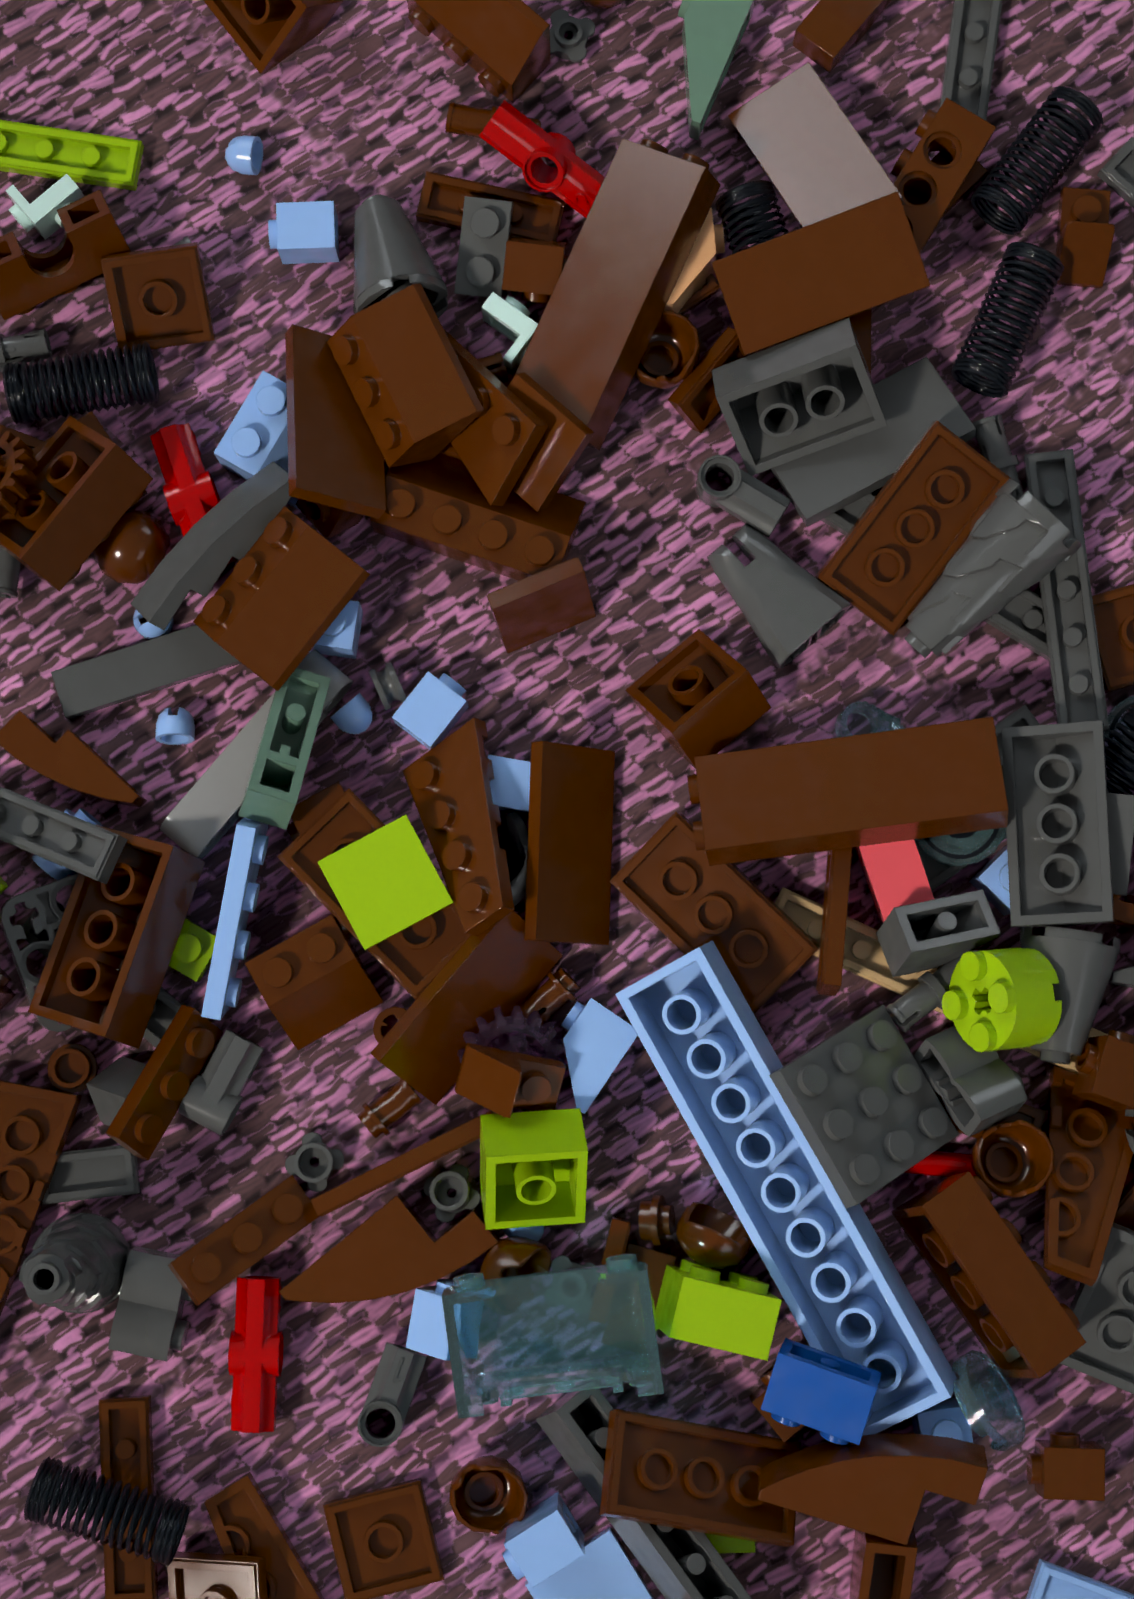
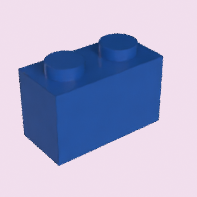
[761,1338,882,1445]

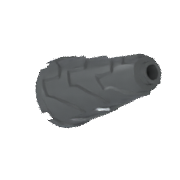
[904,479,1081,658]
[19,1212,131,1314]

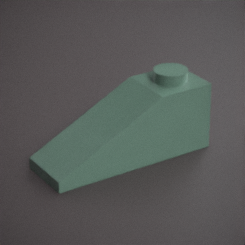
[678,0,754,140]
[238,668,331,830]

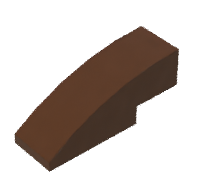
[793,0,891,73]
[0,710,147,808]

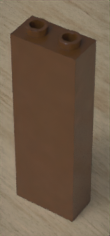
[516,139,721,451]
[687,717,1009,866]

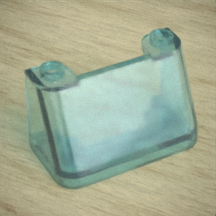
[441,1254,665,1419]

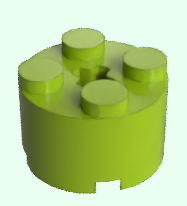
[942,947,1062,1052]

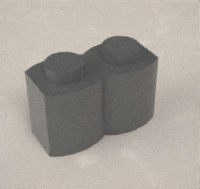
[914,1026,1027,1137]
[108,1246,193,1362]

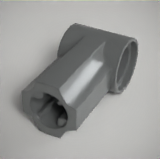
[696,455,791,538]
[178,1029,265,1136]
[357,1342,428,1447]

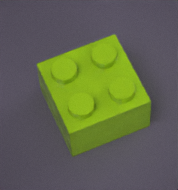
[480,1108,588,1230]
[652,1259,782,1361]

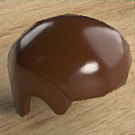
[634,310,700,389]
[93,510,170,584]
[972,1120,1054,1198]
[676,1202,752,1270]
[479,1236,551,1313]
[449,1455,529,1534]

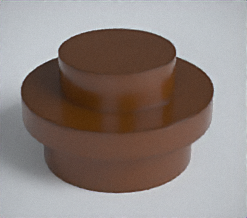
[47,1044,98,1093]
[638,1195,675,1245]

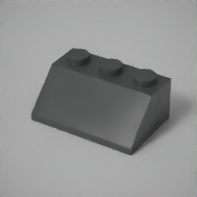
[712,317,887,476]

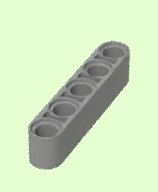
[160,650,353,860]

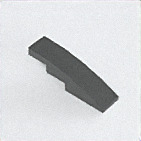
[130,462,291,630]

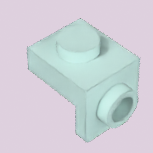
[5,174,85,240]
[481,292,538,375]

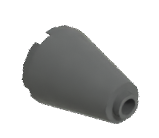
[353,195,448,318]
[1020,926,1121,1064]

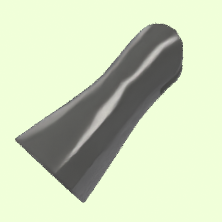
[707,523,851,669]

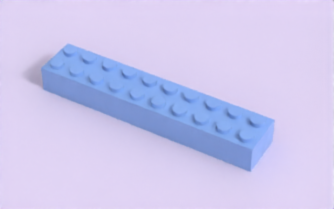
[615,940,958,1436]

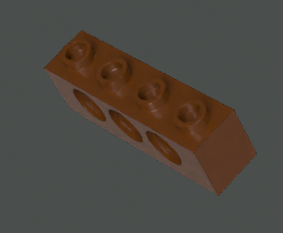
[890,98,996,254]

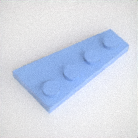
[201,818,269,1020]

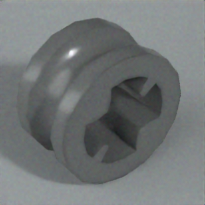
[369,661,407,711]

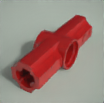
[479,100,605,218]
[150,423,236,567]
[228,1276,284,1433]

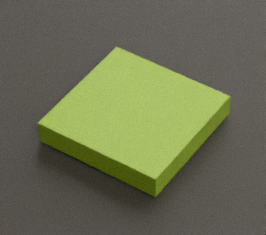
[318,815,453,951]

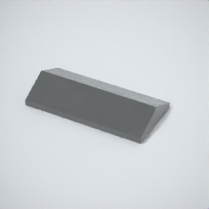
[1001,720,1114,927]

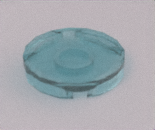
[952,1350,1025,1451]

